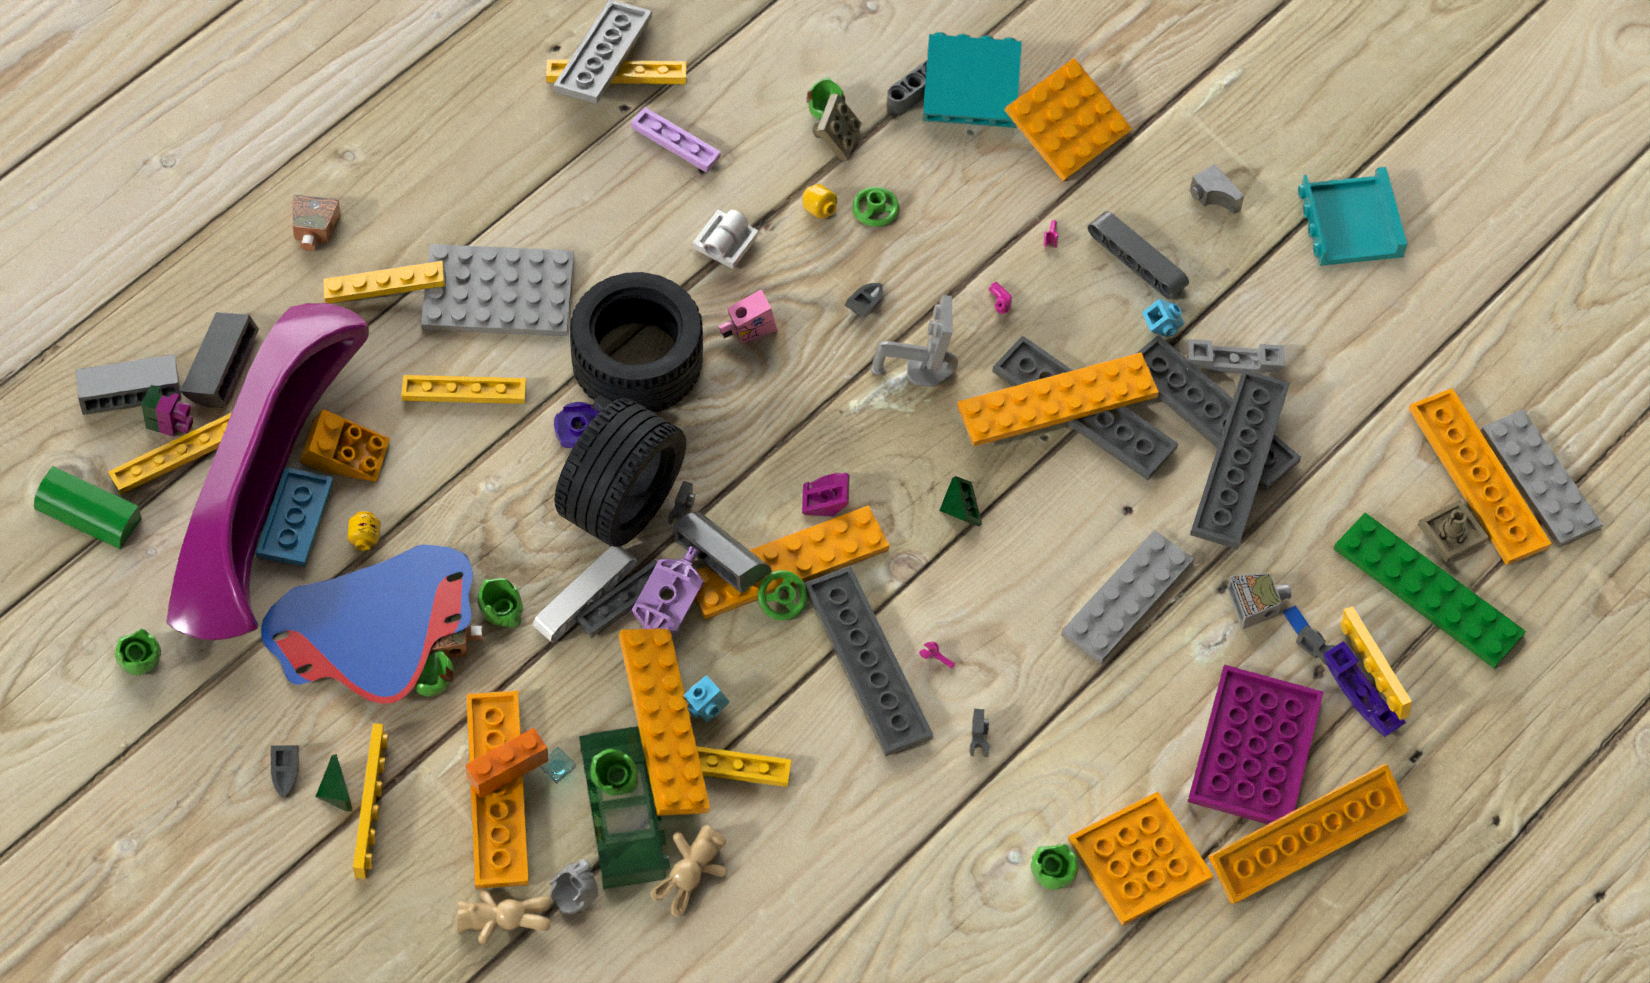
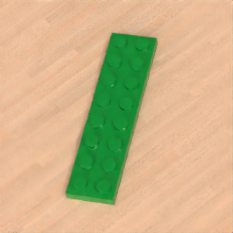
[1333,513,1526,669]

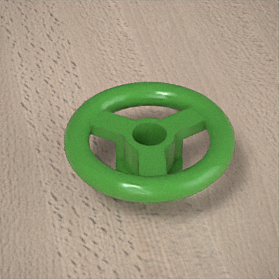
[852,187,899,227]
[758,570,807,621]

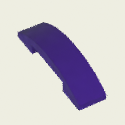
[1323,641,1406,737]

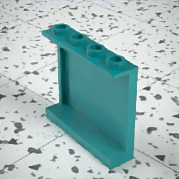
[922,32,1022,128]
[1298,167,1407,266]

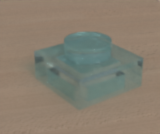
[539,747,576,784]

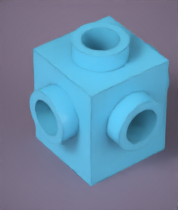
[1142,299,1185,337]
[683,675,730,723]

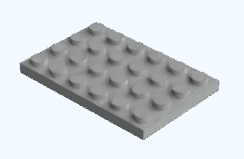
[421,244,574,336]

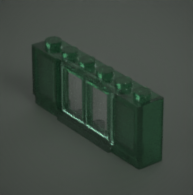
[579,726,670,889]

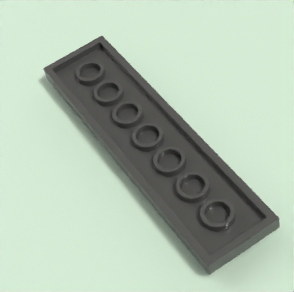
[1136,335,1301,491]
[992,336,1178,480]
[1190,369,1290,550]
[804,566,933,757]

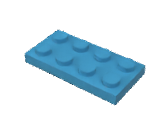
[256,467,334,567]

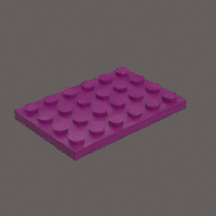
[1187,664,1324,825]

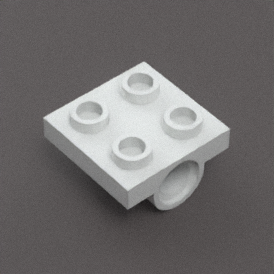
[693,210,758,269]

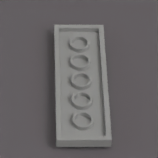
[554,0,652,104]
[1480,409,1603,547]
[1061,530,1194,664]

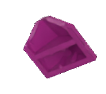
[802,472,850,517]

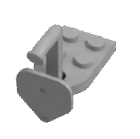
[871,295,958,387]

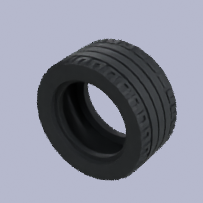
[570,272,703,413]
[554,398,686,547]

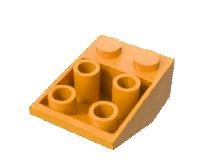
[299,409,390,482]

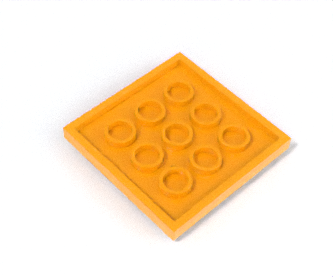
[1004,58,1133,182]
[1068,791,1213,926]

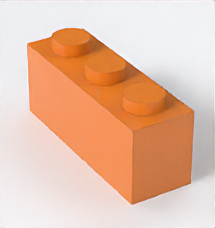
[465,728,548,799]

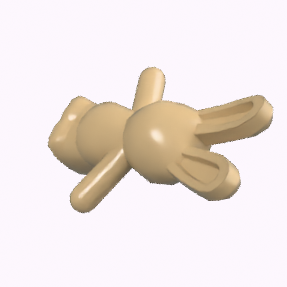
[650,826,727,917]
[457,889,551,944]

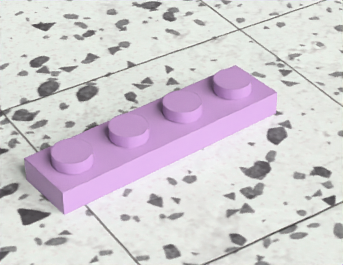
[631,107,721,173]

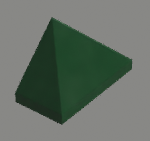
[939,476,982,527]
[315,754,353,812]

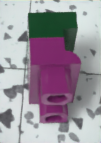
[141,385,194,437]

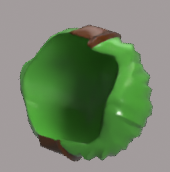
[806,77,845,120]
[414,650,454,697]

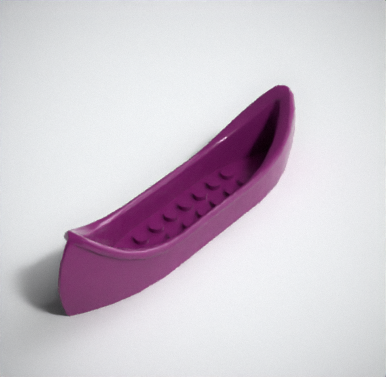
[166,303,369,640]

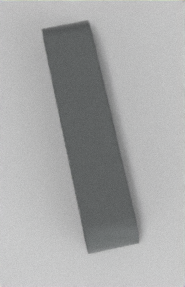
[886,60,927,115]
[1088,211,1189,299]

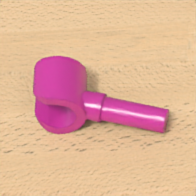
[1044,220,1058,248]
[919,641,955,669]

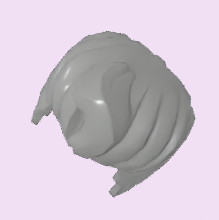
[549,859,598,914]

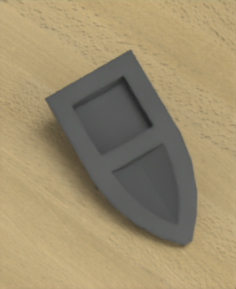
[845,283,883,319]
[271,745,299,798]

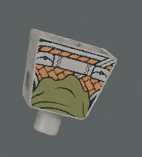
[1227,573,1292,629]

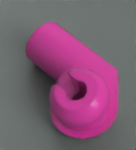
[989,282,1012,314]

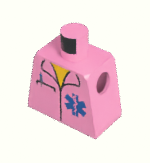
[718,290,778,343]

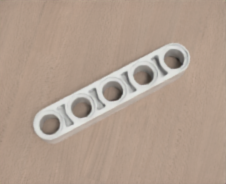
[532,546,637,642]

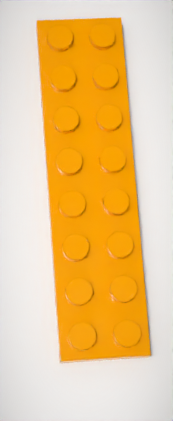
[957,352,1159,447]
[1409,388,1552,566]
[695,505,889,620]
[619,628,710,815]
[466,691,529,889]
[1209,764,1409,904]

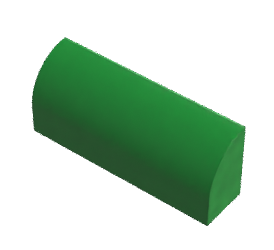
[34,466,142,549]

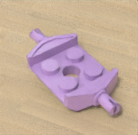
[631,546,705,635]

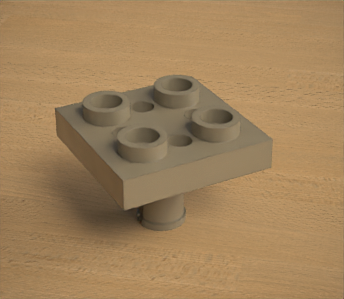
[812,94,862,161]
[1418,499,1489,563]

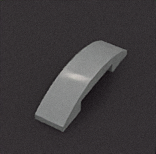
[1187,339,1285,373]

